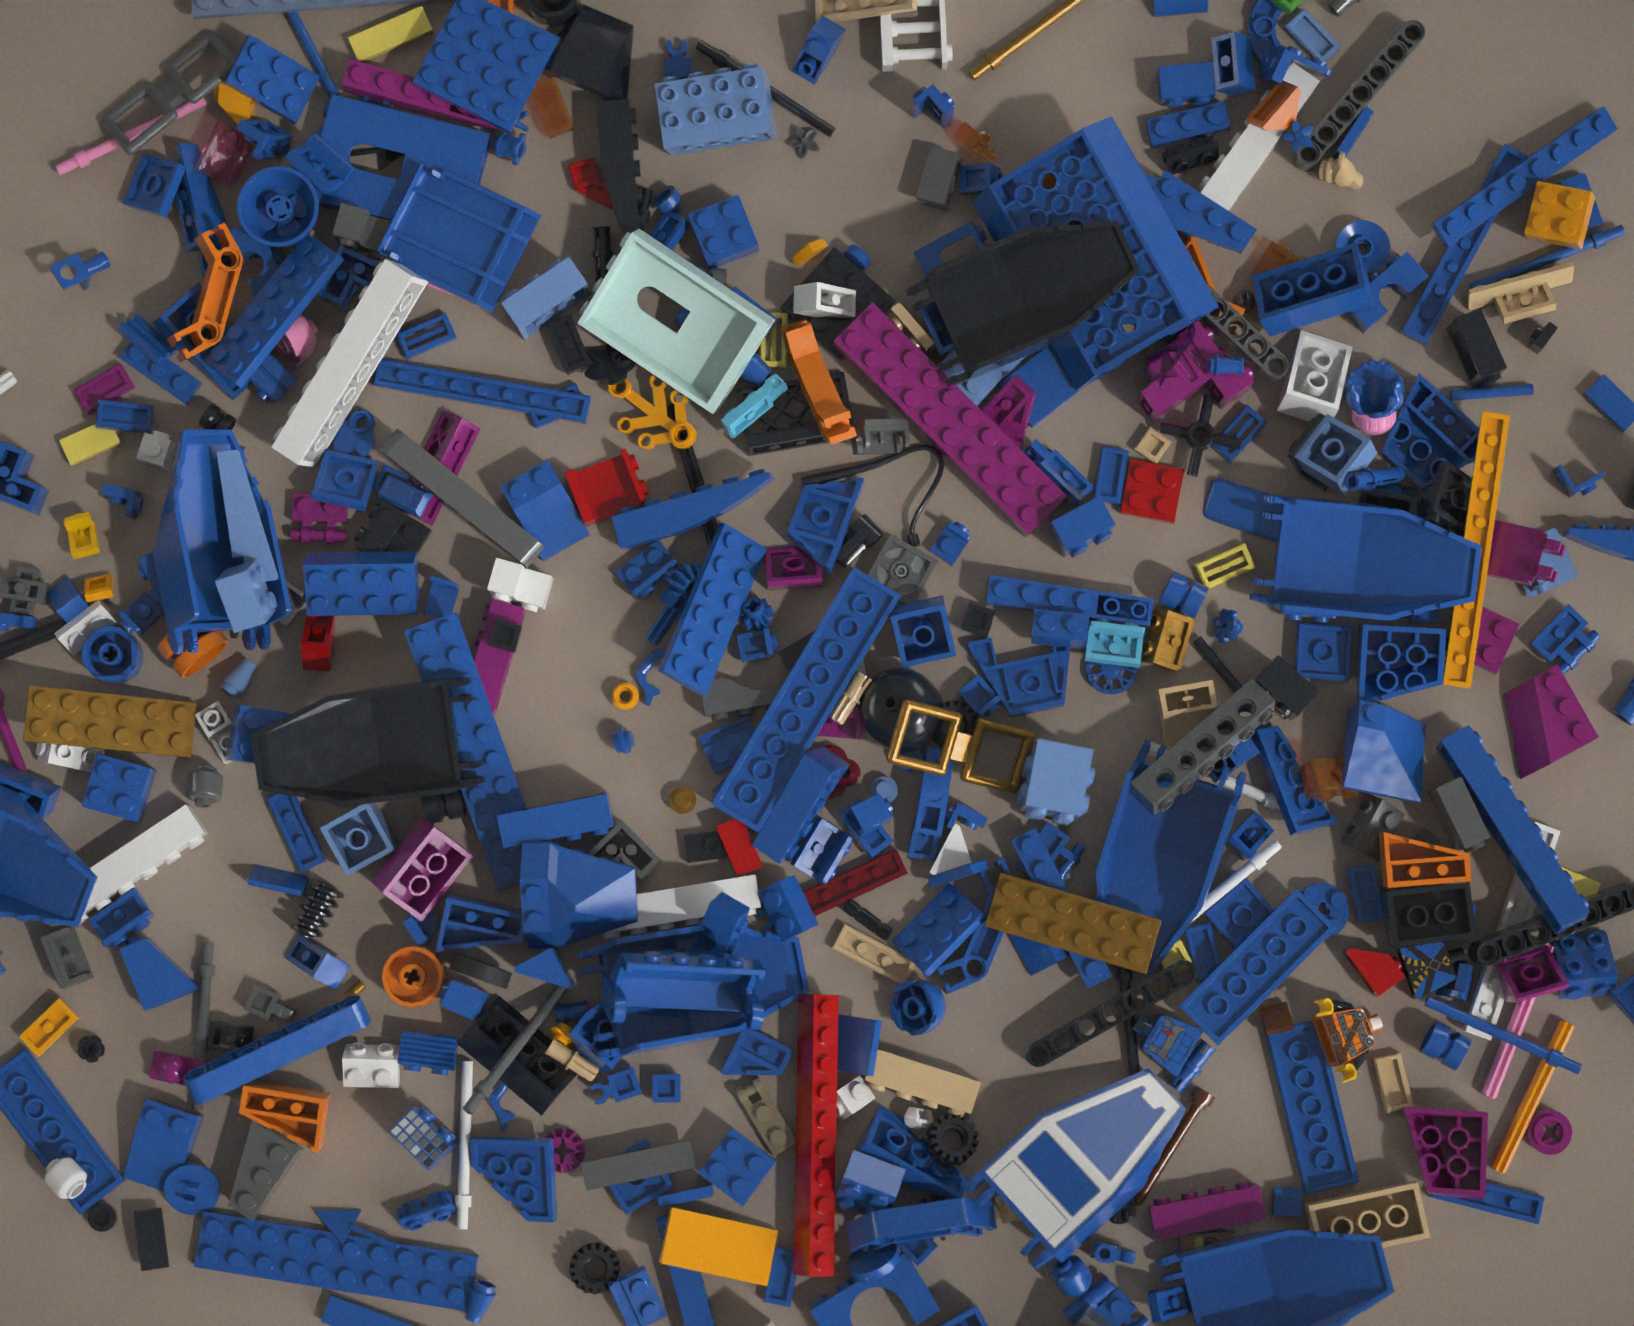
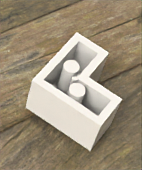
[487,558,554,613]

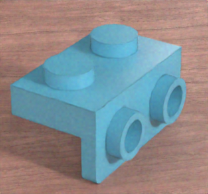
[1085,619,1145,668]

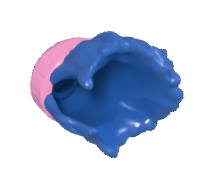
[1344,359,1405,435]

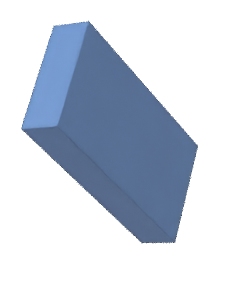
[1284,8,1341,62]

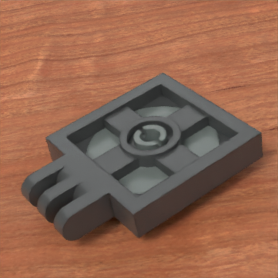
[868,534,938,619]

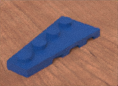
[1252,726,1338,836]

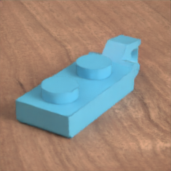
[721,374,788,439]

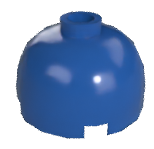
[889,979,946,1036]

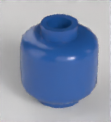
[1051,1255,1092,1297]

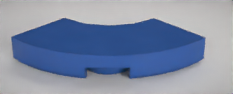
[1247,0,1283,65]

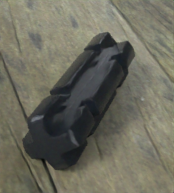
[843,899,893,940]

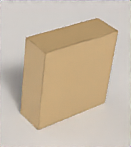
[1134,427,1172,464]

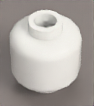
[44,1157,87,1199]

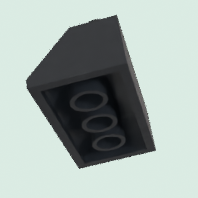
[457,996,578,1116]

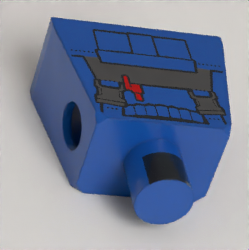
[1131,1013,1203,1077]

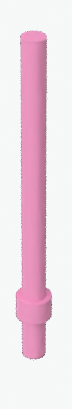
[55,98,207,175]

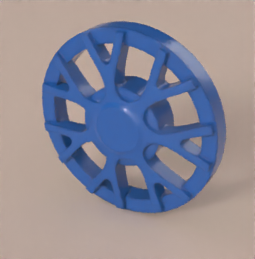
[1086,661,1137,695]

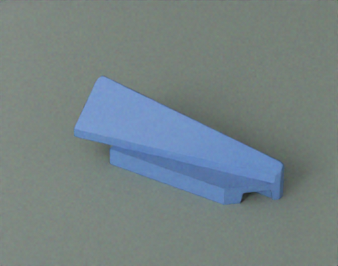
[217,450,278,581]

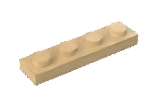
[815,0,917,22]

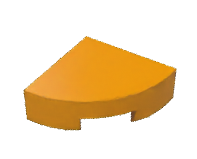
[792,238,828,267]

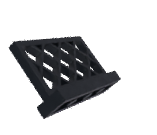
[737,372,854,456]

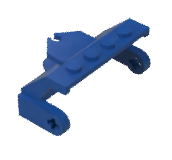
[601,947,765,1030]

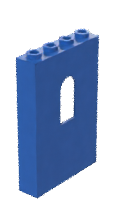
[310,94,492,221]

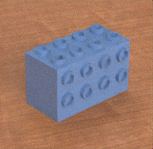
[655,63,778,156]
[1016,739,1095,826]

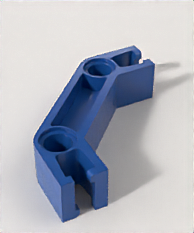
[937,858,1011,994]
[846,1198,997,1253]

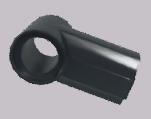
[836,513,884,569]

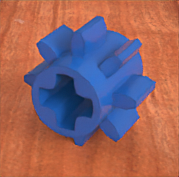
[739,598,775,631]

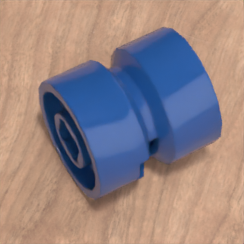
[1159,571,1209,619]
[1419,1021,1471,1070]

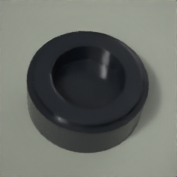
[88,1203,118,1232]

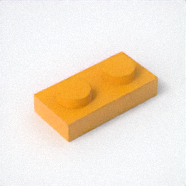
[19,998,80,1057]

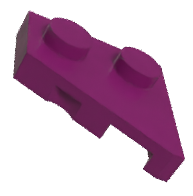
[982,374,1036,448]

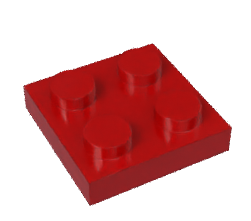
[1120,459,1184,524]

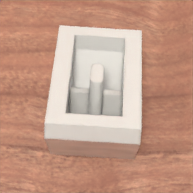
[929,824,972,876]

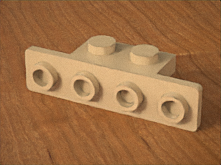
[1467,262,1574,324]

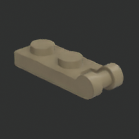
[734,1076,796,1157]

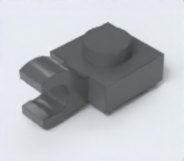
[243,984,297,1021]

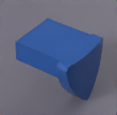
[403,913,439,946]
[1436,963,1475,1002]

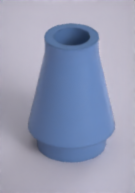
[219,657,257,700]

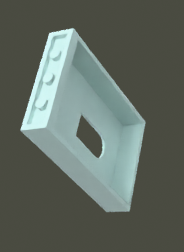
[578,229,775,414]

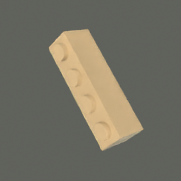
[865,1049,981,1118]

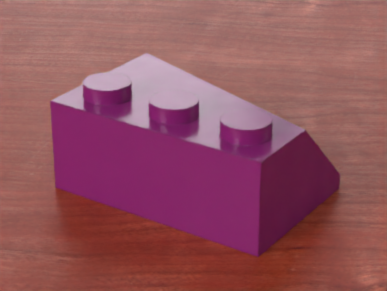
[1504,665,1599,779]
[1403,1107,1488,1199]

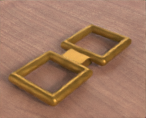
[886,699,1035,794]

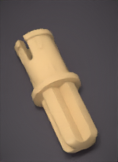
[830,671,872,725]
[545,1038,599,1081]

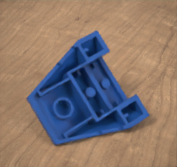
[520,842,638,949]

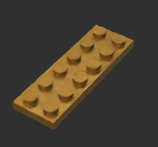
[23,686,197,758]
[985,873,1162,974]

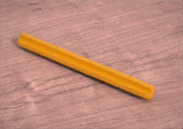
[1491,1020,1574,1174]

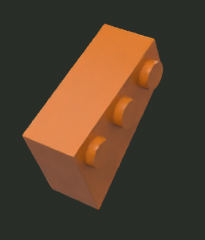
[1378,831,1472,888]
[239,1080,331,1153]

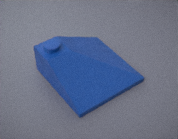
[1342,700,1426,804]

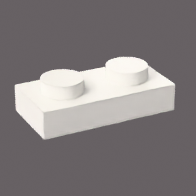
[54,600,116,655]

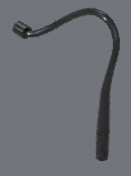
[800,445,944,547]

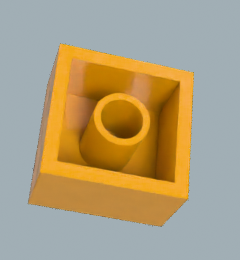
[1524,181,1595,250]

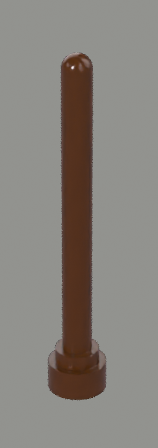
[1134,1086,1215,1206]

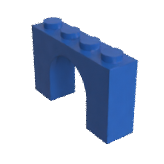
[810,1252,941,1326]

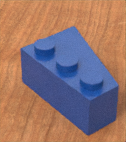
[435,893,525,952]

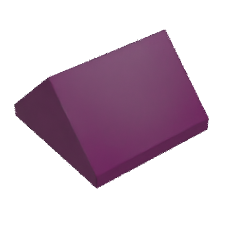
[765,546,823,591]
[1495,945,1569,1003]

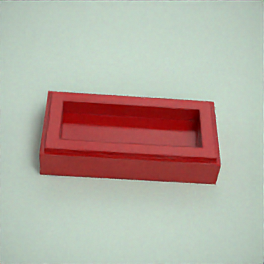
[715,818,763,877]

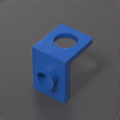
[1552,464,1606,498]
[423,576,460,619]

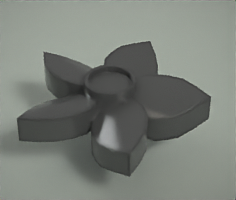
[788,126,820,159]

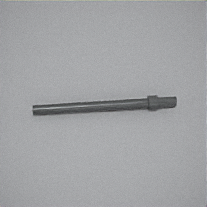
[191,943,215,1110]
[463,985,566,1115]

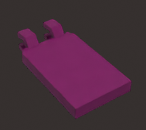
[1461,520,1566,586]

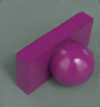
[149,1051,208,1086]

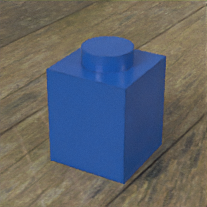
[847,793,893,837]

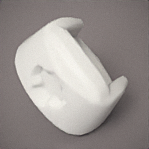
[904,1107,934,1129]

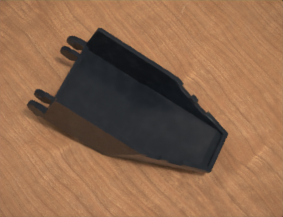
[905,220,1140,386]
[251,677,485,807]

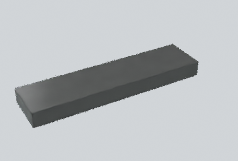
[581,1140,696,1191]

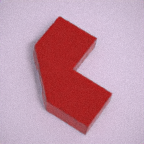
[567,157,613,209]

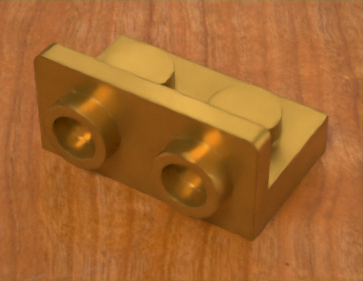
[1141,609,1195,672]

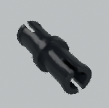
[592,226,614,282]

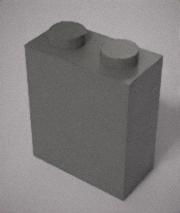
[1427,777,1490,853]

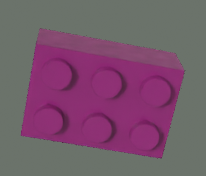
[371,816,473,922]

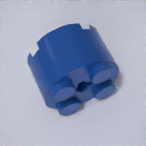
[82,626,143,684]

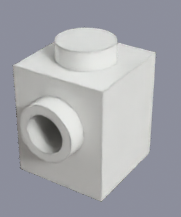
[136,431,177,471]

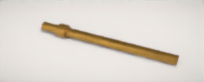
[968,0,1084,81]

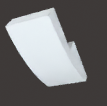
[195,701,232,764]

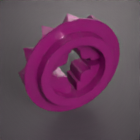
[1527,1110,1572,1155]
[545,1128,585,1173]

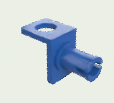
[50,251,110,290]

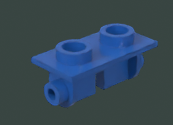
[397,1190,457,1231]

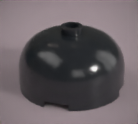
[859,668,944,753]

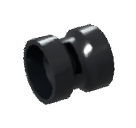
[198,403,237,430]

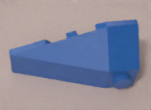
[152,282,252,400]
[569,1003,622,1073]
[855,1105,968,1199]

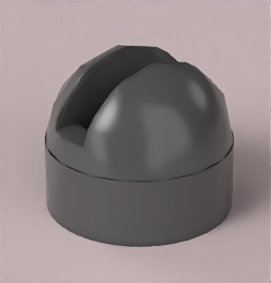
[1233,290,1255,313]

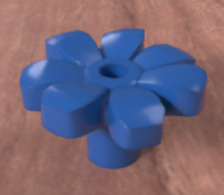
[1212,608,1243,644]

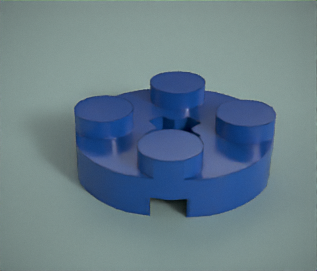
[1301,883,1349,938]

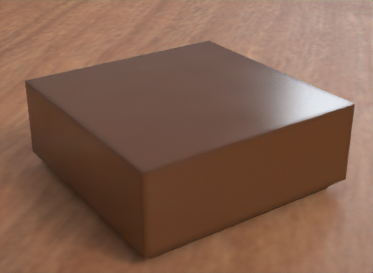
[1260,1002,1294,1036]

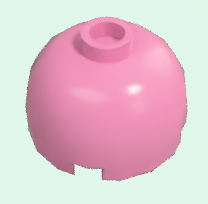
[274,315,318,368]

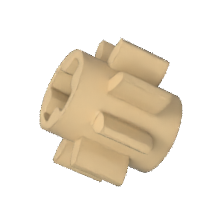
[993,1195,1020,1224]

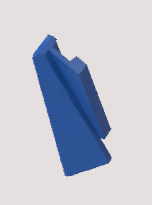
[175,143,231,277]

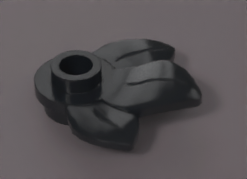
[584,346,636,385]

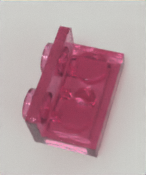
[194,121,253,186]

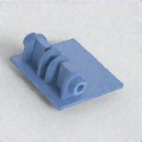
[1522,527,1579,599]

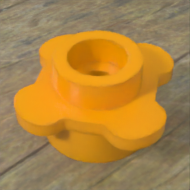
[550,1022,574,1048]

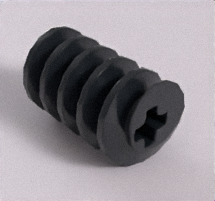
[289,879,345,942]

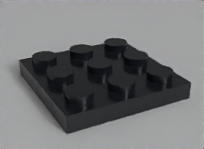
[780,247,895,362]

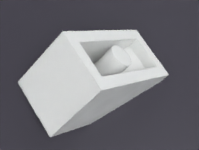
[793,282,856,318]

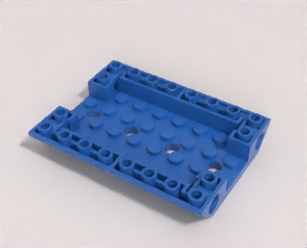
[972,116,1219,390]

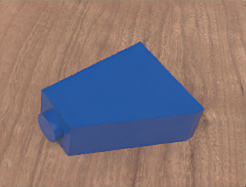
[120,935,200,1011]

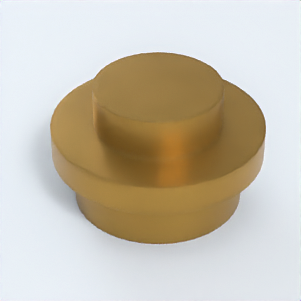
[669,786,697,814]

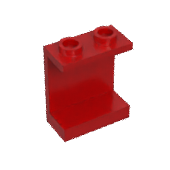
[565,449,649,527]

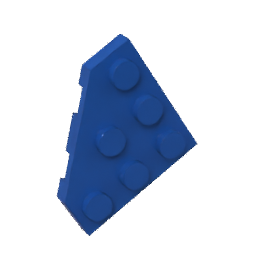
[470,1136,557,1222]

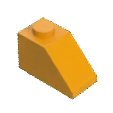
[214,80,255,126]

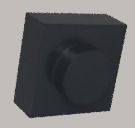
[1529,321,1558,354]
[961,603,995,638]
[488,619,523,653]

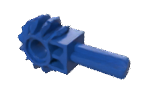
[645,563,701,645]

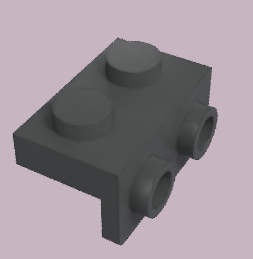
[1341,794,1405,862]

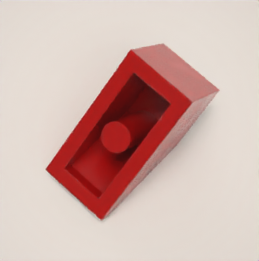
[301,616,335,671]
[1342,948,1405,997]

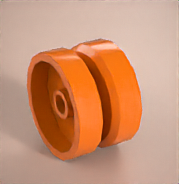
[157,631,229,679]
[382,946,447,1008]

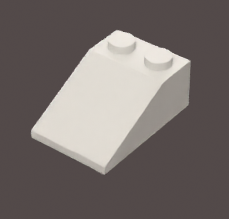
[1277,330,1352,421]

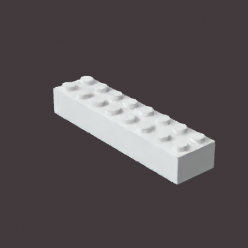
[272,259,428,467]

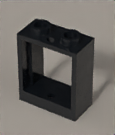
[1446,308,1507,389]

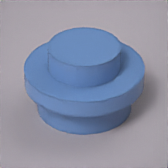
[870,776,898,802]

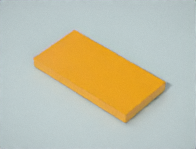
[659,1208,778,1286]

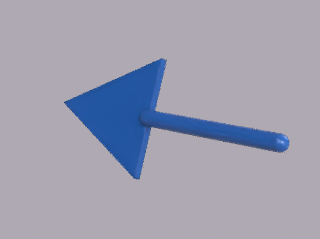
[314,1210,400,1249]

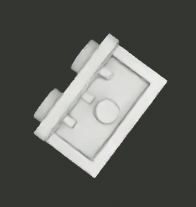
[342,1042,400,1088]

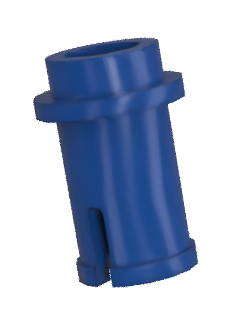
[1208,354,1244,376]
[554,1000,588,1024]

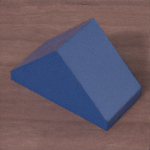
[46,576,90,623]
[1227,811,1275,860]

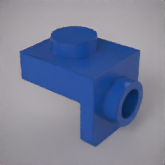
[736,627,778,663]
[958,674,1001,717]

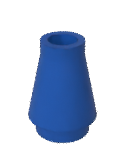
[465,1279,496,1323]

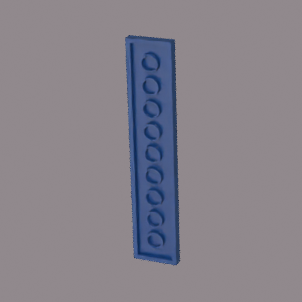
[711,567,901,833]
[404,612,527,890]
[194,1211,479,1311]

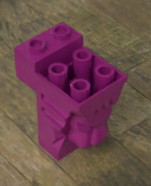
[1137,320,1254,423]

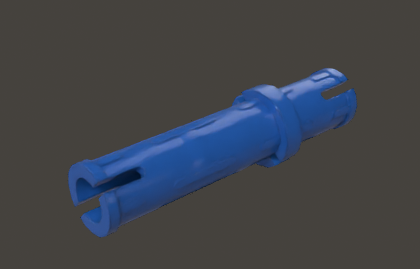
[1344,466,1406,491]

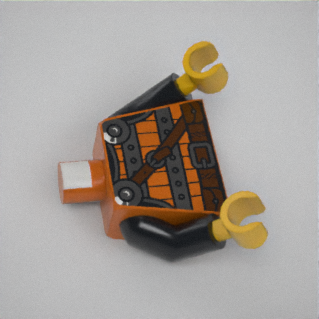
[1311,998,1383,1084]

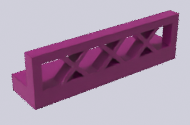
[395,411,481,526]

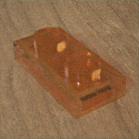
[532,78,575,139]

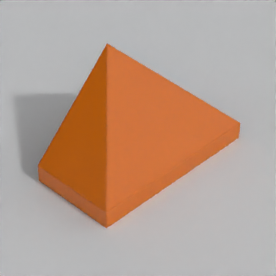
[1246,80,1300,131]

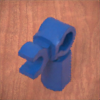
[1090,1240,1136,1264]

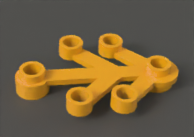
[608,374,697,450]

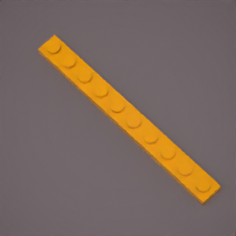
[1442,411,1510,689]

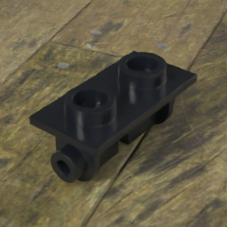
[1161,135,1219,175]

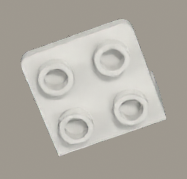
[36,743,105,772]

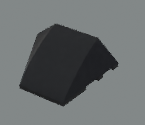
[542,5,634,101]

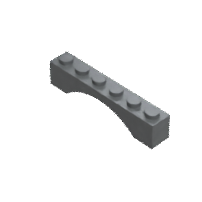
[702,659,866,721]

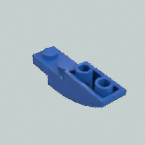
[907,746,953,862]

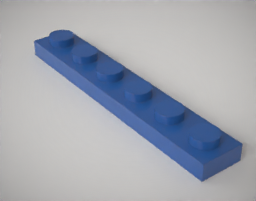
[1011,828,1112,989]

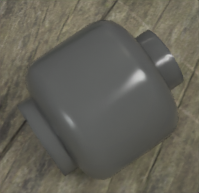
[186,766,223,808]

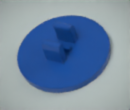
[164,1163,220,1215]

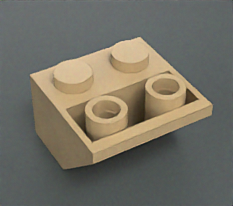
[1155,680,1220,746]

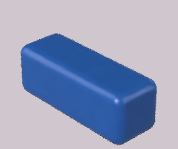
[1203,478,1282,542]

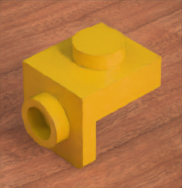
[63,512,101,559]

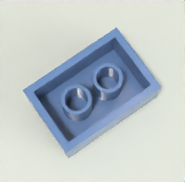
[501,257,591,340]

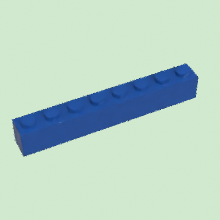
[1436,725,1590,935]

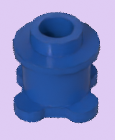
[493,131,526,166]

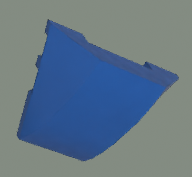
[1382,373,1479,489]

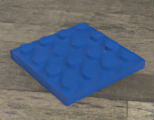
[413,0,560,134]

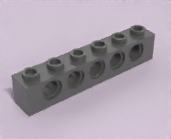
[1130,679,1275,816]

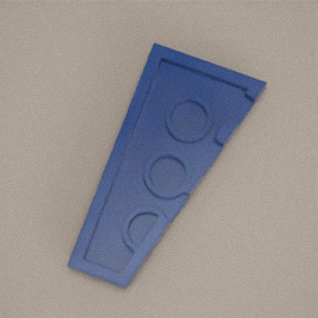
[1153,170,1257,254]

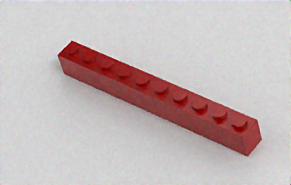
[793,994,839,1277]

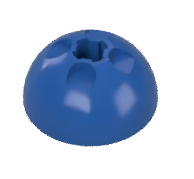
[237,166,319,247]

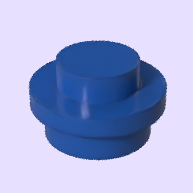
[612,726,634,754]

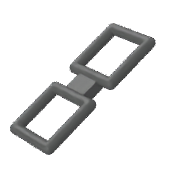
[101,31,236,155]

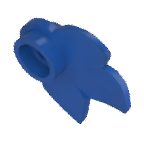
[333,409,375,457]

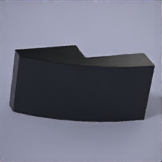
[134,1207,169,1271]

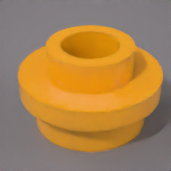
[611,682,639,710]

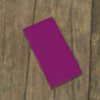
[73,363,136,415]

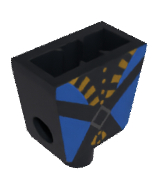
[1395,941,1467,999]

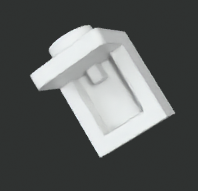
[837,1076,875,1122]

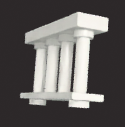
[880,0,953,72]

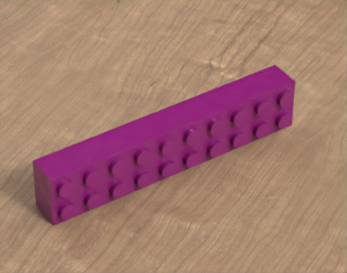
[833,302,1067,538]

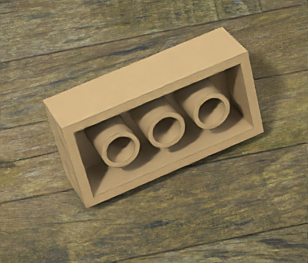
[1304,1181,1431,1248]

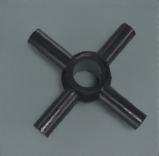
[1159,395,1242,477]

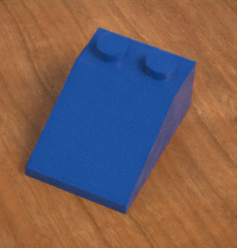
[500,460,590,561]
[123,1098,204,1191]

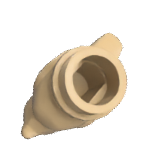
[1319,151,1364,190]

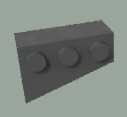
[228,1120,303,1221]

